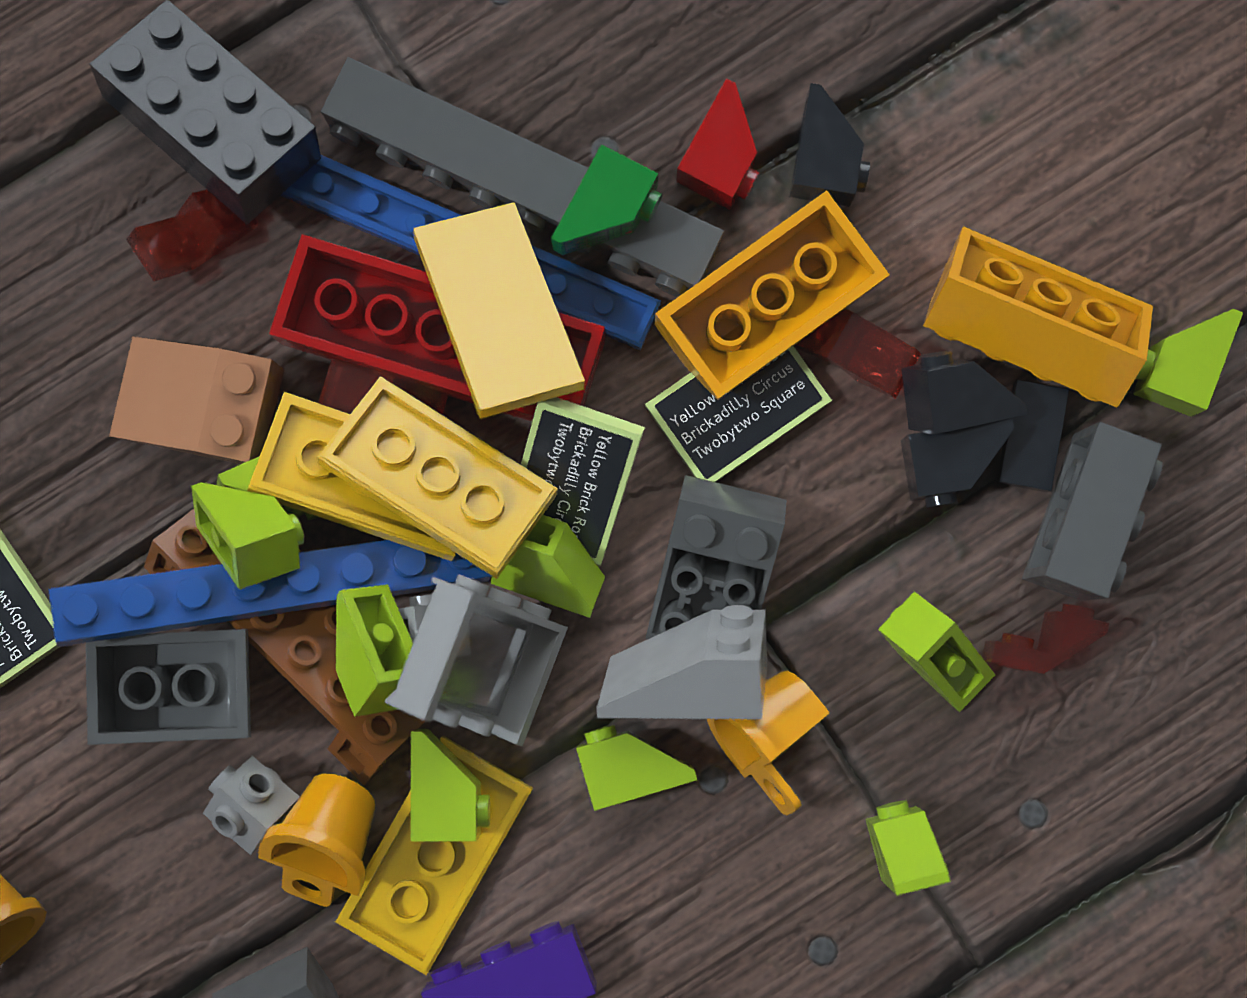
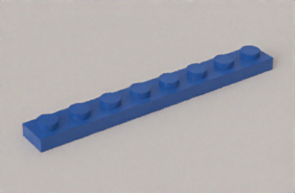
[49,540,492,647]

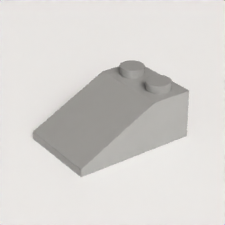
[597,605,767,719]

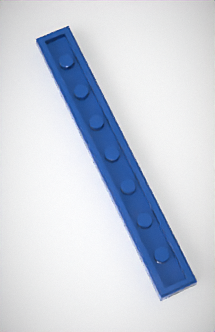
[280,155,661,351]

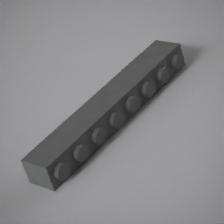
[321,57,724,297]

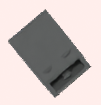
[646,475,787,639]

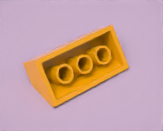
[654,190,890,400]
[923,226,1153,408]

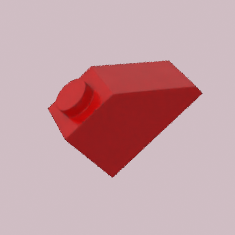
[676,78,760,210]

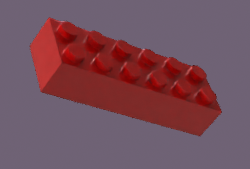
[269,234,606,422]

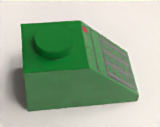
[551,144,663,255]

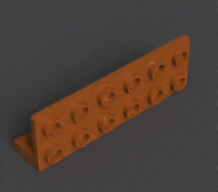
[144,509,446,786]

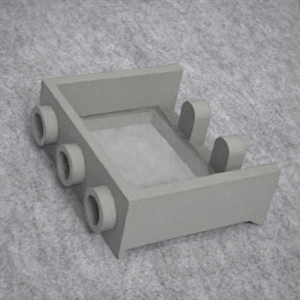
[385,574,568,746]

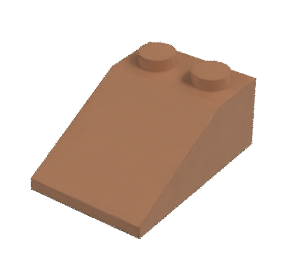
[109,337,284,464]

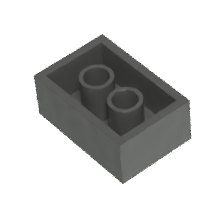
[1022,422,1163,601]

